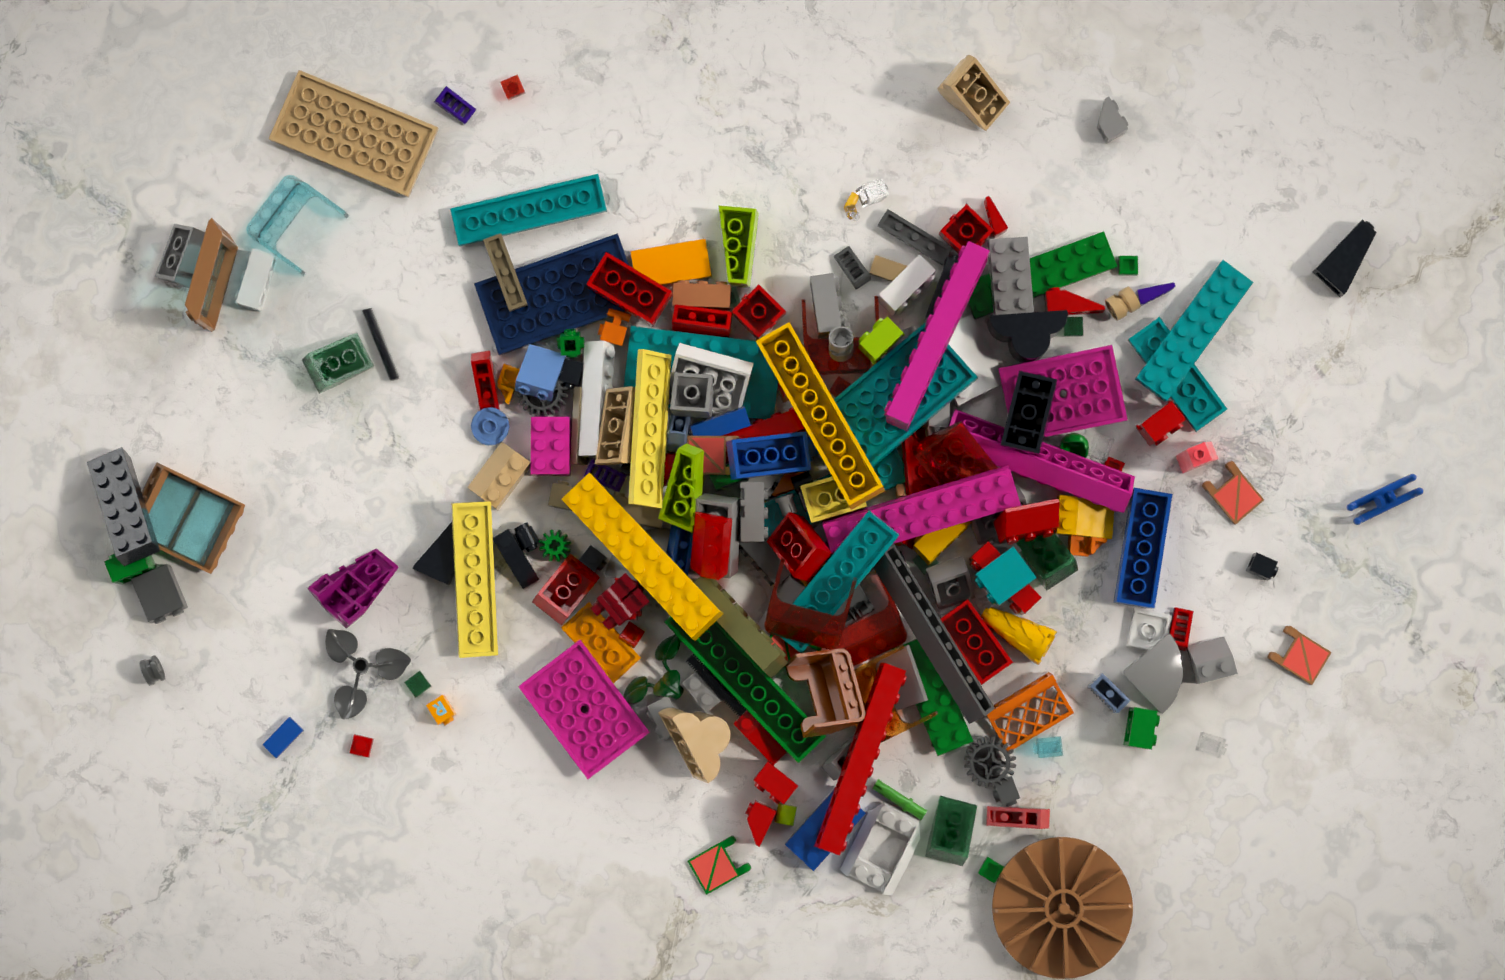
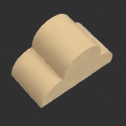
[937,55,1010,131]
[595,386,635,465]
[658,708,730,783]

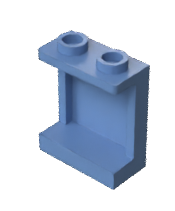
[515,344,566,401]

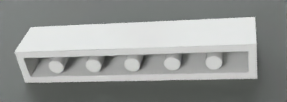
[578,341,615,458]

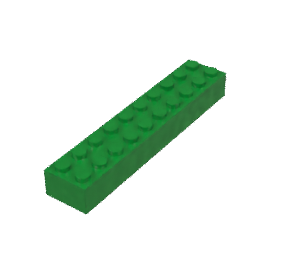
[664,616,826,763]

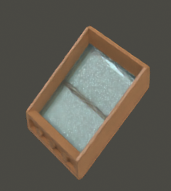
[185,218,238,332]
[142,462,245,574]

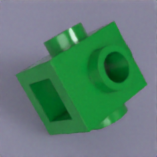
[557,329,585,357]

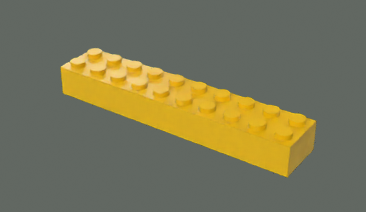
[756,322,885,510]
[562,472,723,641]

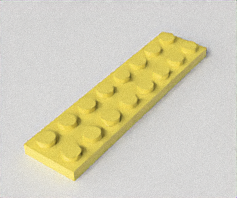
[628,349,672,509]
[451,501,498,658]

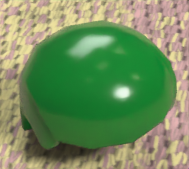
[1060,433,1089,458]

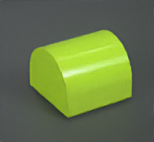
[775,803,797,826]

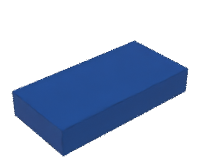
[263,717,304,758]

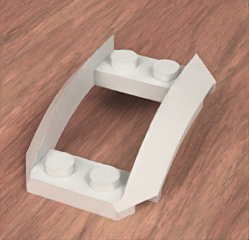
[840,802,921,896]

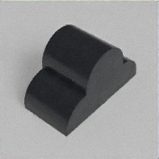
[987,310,1068,363]
[1001,371,1057,455]

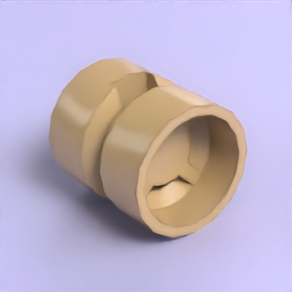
[1105,286,1141,321]

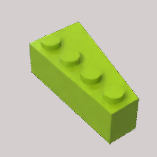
[718,205,759,288]
[658,443,704,533]

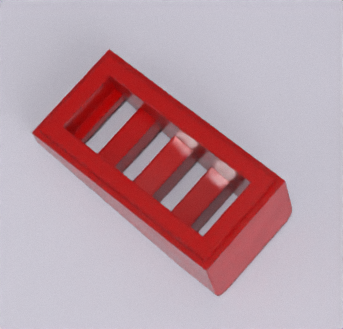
[984,196,1008,238]
[1169,607,1194,651]

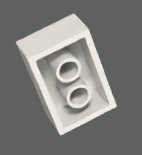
[877,255,936,316]

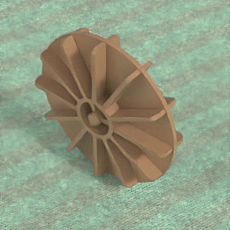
[992,837,1133,979]

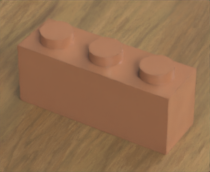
[672,280,731,311]

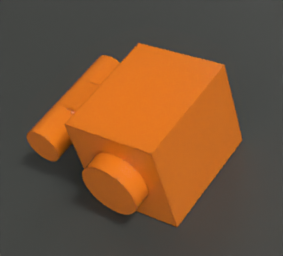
[597,308,631,346]

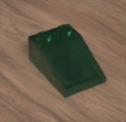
[302,333,374,394]
[1016,532,1078,591]
[925,796,977,866]

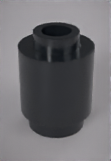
[514,522,539,552]

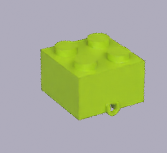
[858,316,905,365]

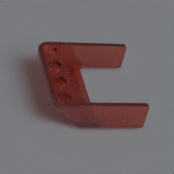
[801,296,881,375]
[764,558,857,650]
[821,571,907,666]

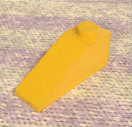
[913,521,971,565]

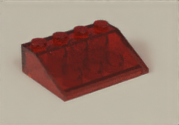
[912,421,998,486]

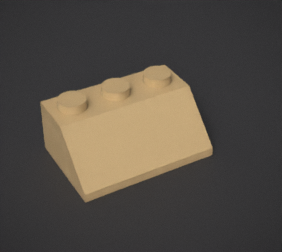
[468,442,531,510]

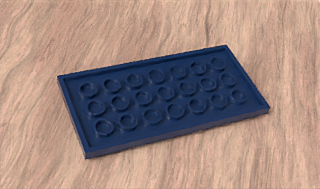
[474,233,629,356]

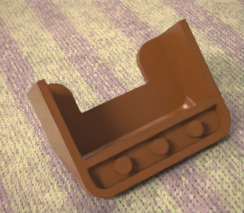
[785,648,866,738]

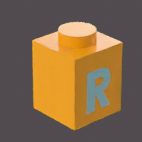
[426,695,457,726]

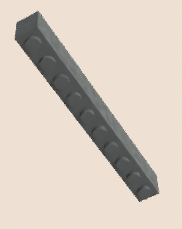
[873,544,995,724]

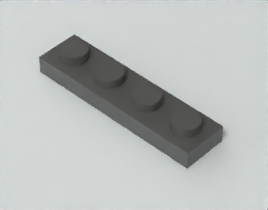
[878,209,953,265]

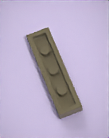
[483,233,528,312]
[570,387,588,465]

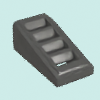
[833,246,871,289]

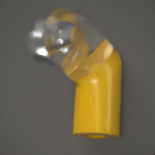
[844,192,860,221]

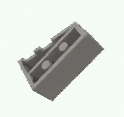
[740,482,768,543]

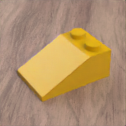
[1054,495,1114,539]

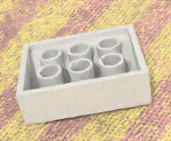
[949,314,1002,408]
[669,343,754,416]

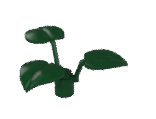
[623,634,684,705]

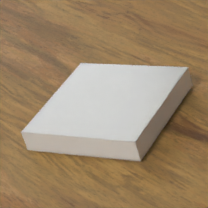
[1126,608,1172,650]

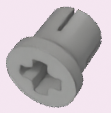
[775,493,797,517]

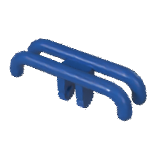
[1346,474,1423,525]

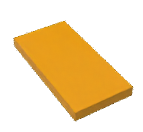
[630,239,712,285]
[561,602,641,684]

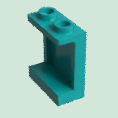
[974,546,1037,606]

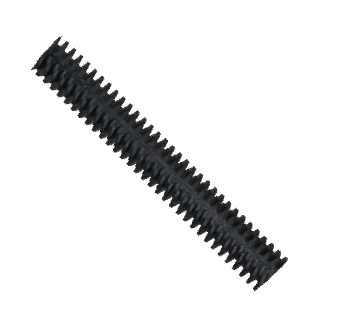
[362,308,399,381]
[686,654,746,717]

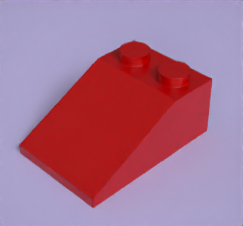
[532,554,600,626]

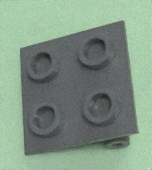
[833,585,875,631]

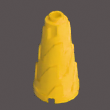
[981,606,1057,665]

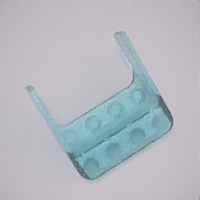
[247,175,349,276]

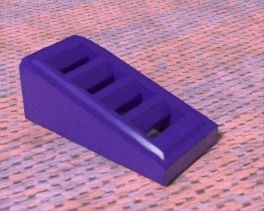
[434,86,477,124]
[1135,282,1176,306]
[584,459,627,492]

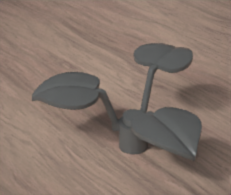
[325,629,411,719]

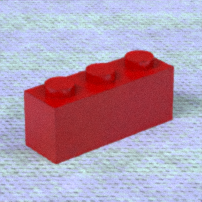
[672,304,732,338]

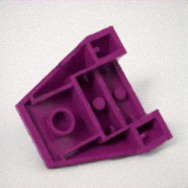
[307,548,399,629]

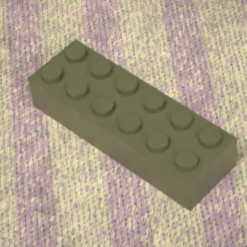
[694,576,788,678]

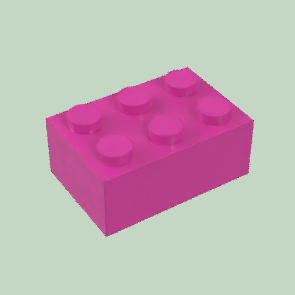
[531,417,571,476]

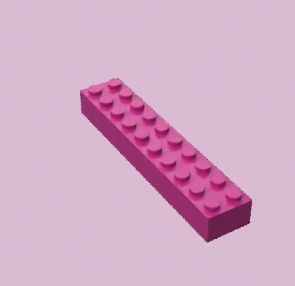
[884,241,990,431]
[942,409,1135,513]
[823,465,1021,554]

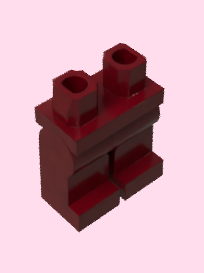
[590,573,650,630]

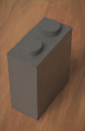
[131,564,188,624]

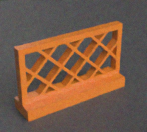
[986,672,1074,751]

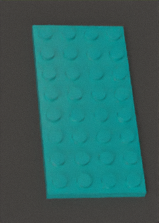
[834,322,978,467]
[624,326,778,420]

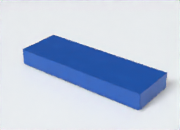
[690,406,751,436]

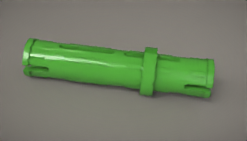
[872,779,928,820]

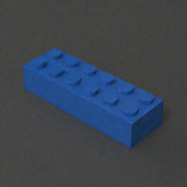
[1113,488,1173,609]

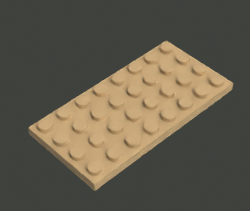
[269,70,439,198]

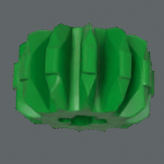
[539,530,571,562]

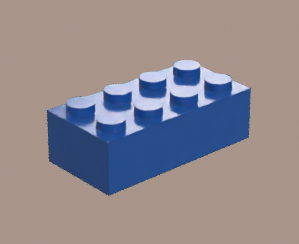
[726,431,811,480]
[785,788,866,871]

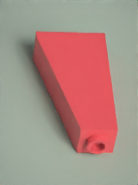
[1176,442,1218,473]

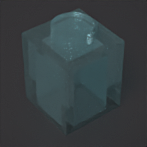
[1033,736,1063,758]

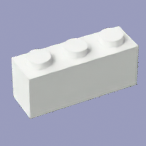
[235,248,278,312]

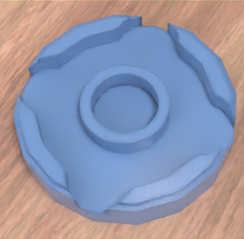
[471,407,510,446]

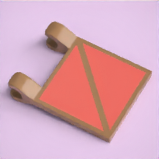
[687,436,740,475]
[1202,461,1264,525]
[1267,626,1332,685]

